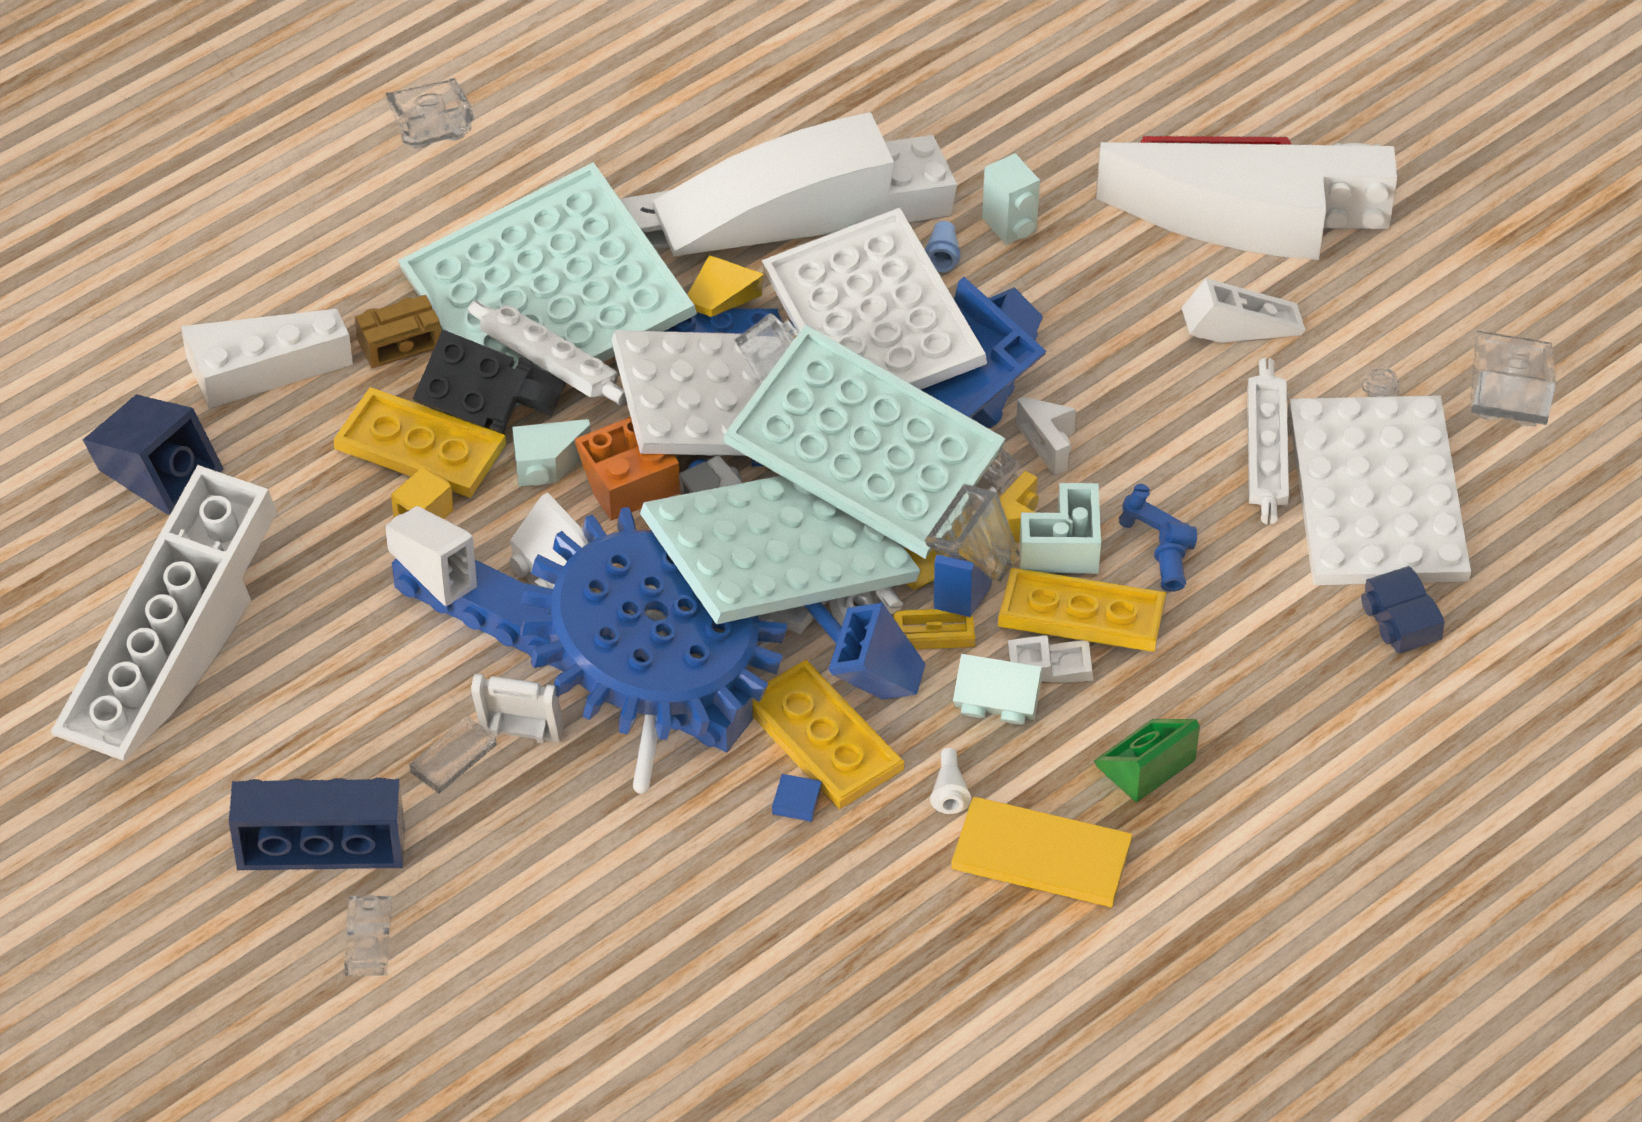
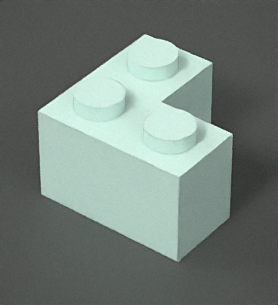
[1019,483,1101,574]

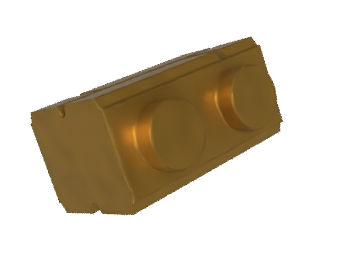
[355,294,441,368]

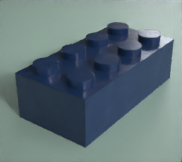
[229,777,405,870]

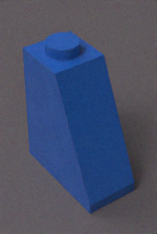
[828,603,926,700]

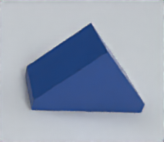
[934,555,992,617]

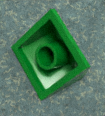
[1094,719,1200,803]

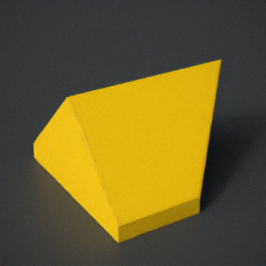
[687,255,764,317]

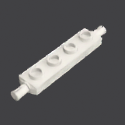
[468,300,627,406]
[1247,358,1289,524]

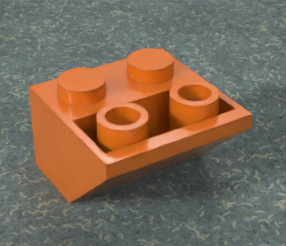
[575,417,680,521]

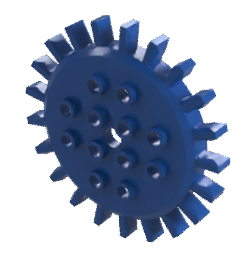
[520,507,787,740]

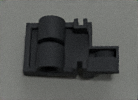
[413,329,566,434]

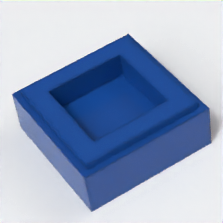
[772,774,821,822]

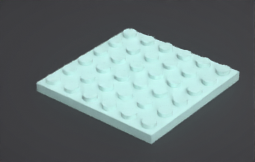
[398,162,697,407]

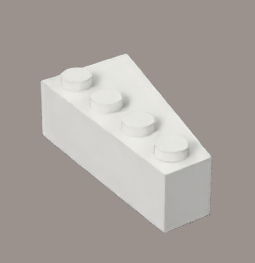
[181,309,353,408]

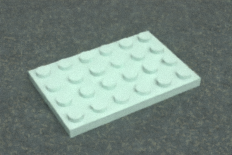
[723,324,1006,559]
[640,476,920,624]

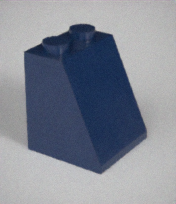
[83,394,224,515]

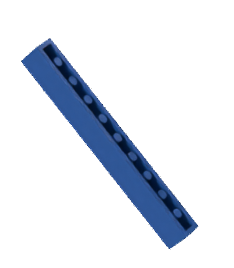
[392,558,753,753]

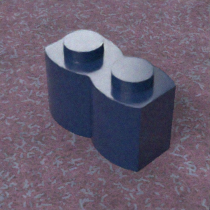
[1361,566,1445,654]

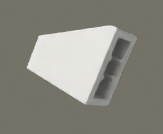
[385,506,477,607]

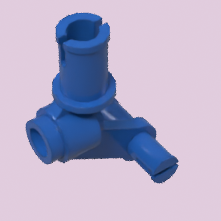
[1119,484,1197,592]

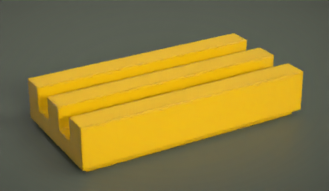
[893,609,976,650]

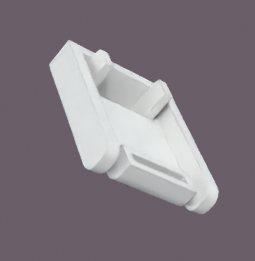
[471,674,564,744]

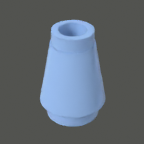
[925,221,960,272]

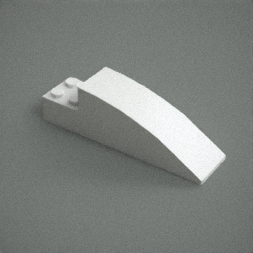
[652,112,957,256]
[1096,142,1397,260]
[51,465,277,761]

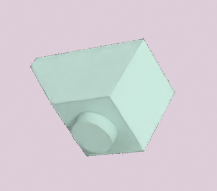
[512,419,590,487]

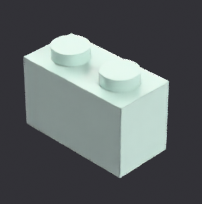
[982,153,1040,245]
[953,654,1043,725]

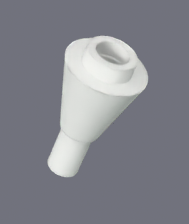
[930,748,971,814]

